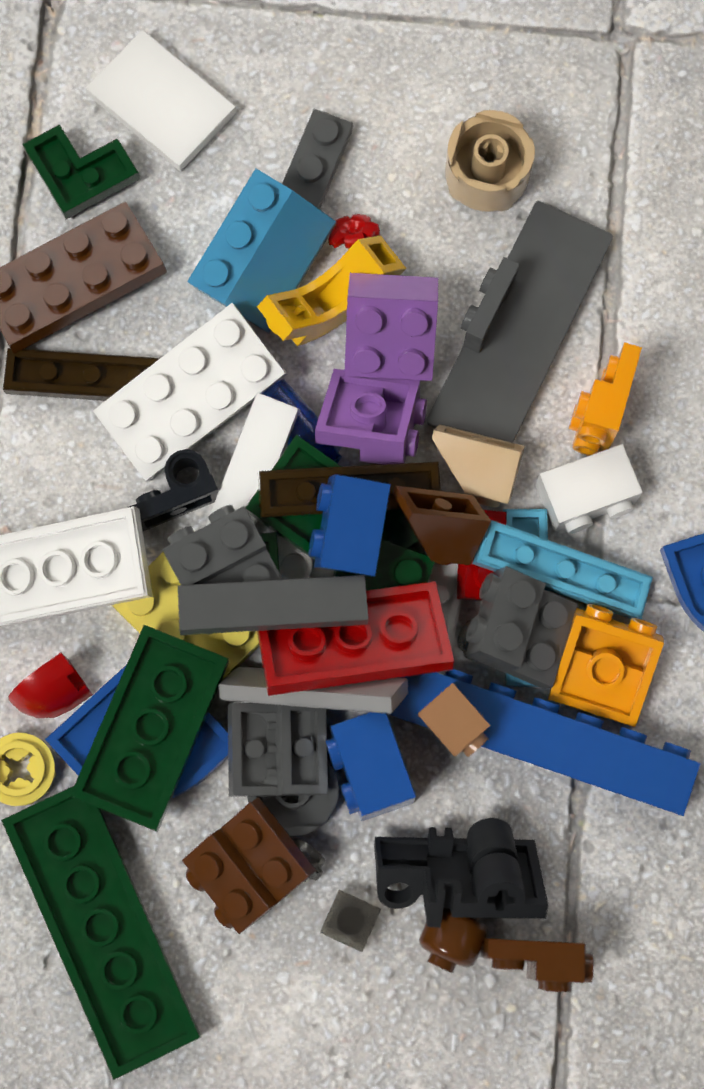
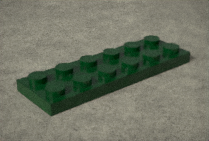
[1,786,202,1080]

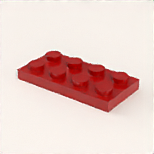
[257,581,454,696]

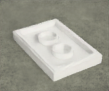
[85,30,237,172]

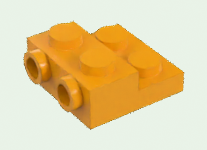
[568,342,642,456]
[548,604,664,727]

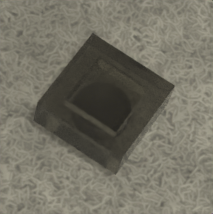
[320,889,381,952]

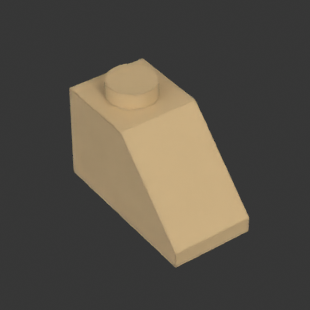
[432,424,525,507]

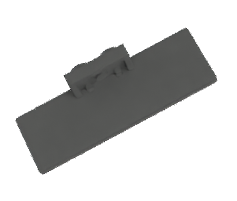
[427,201,613,443]

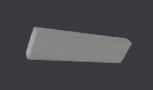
[218,667,408,714]

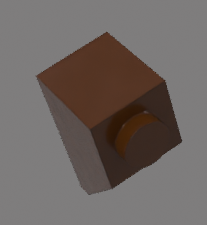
[392,486,491,565]

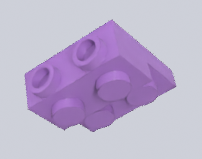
[315,369,427,465]

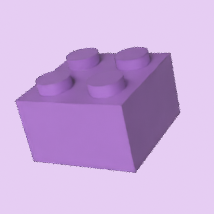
[344,273,438,381]

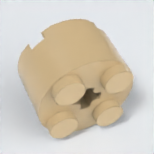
[445,110,535,212]

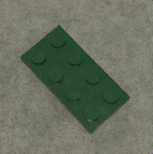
[70,625,230,832]

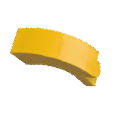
[257,235,407,346]

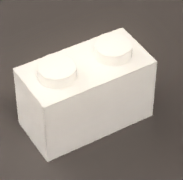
[535,444,643,534]

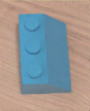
[187,168,337,334]

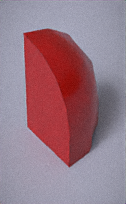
[8,652,93,718]

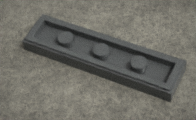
[178,575,368,635]

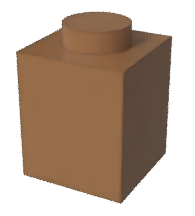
[417,683,490,757]

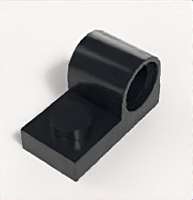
[130,449,219,531]

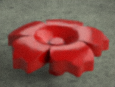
[328,214,380,248]

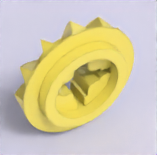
[0,733,56,806]

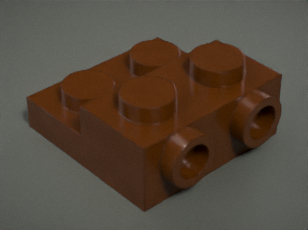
[182,797,316,934]
[481,938,593,992]

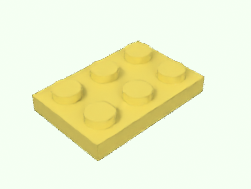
[111,552,259,682]

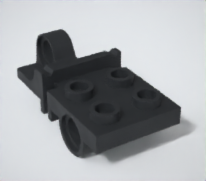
[374,818,548,928]

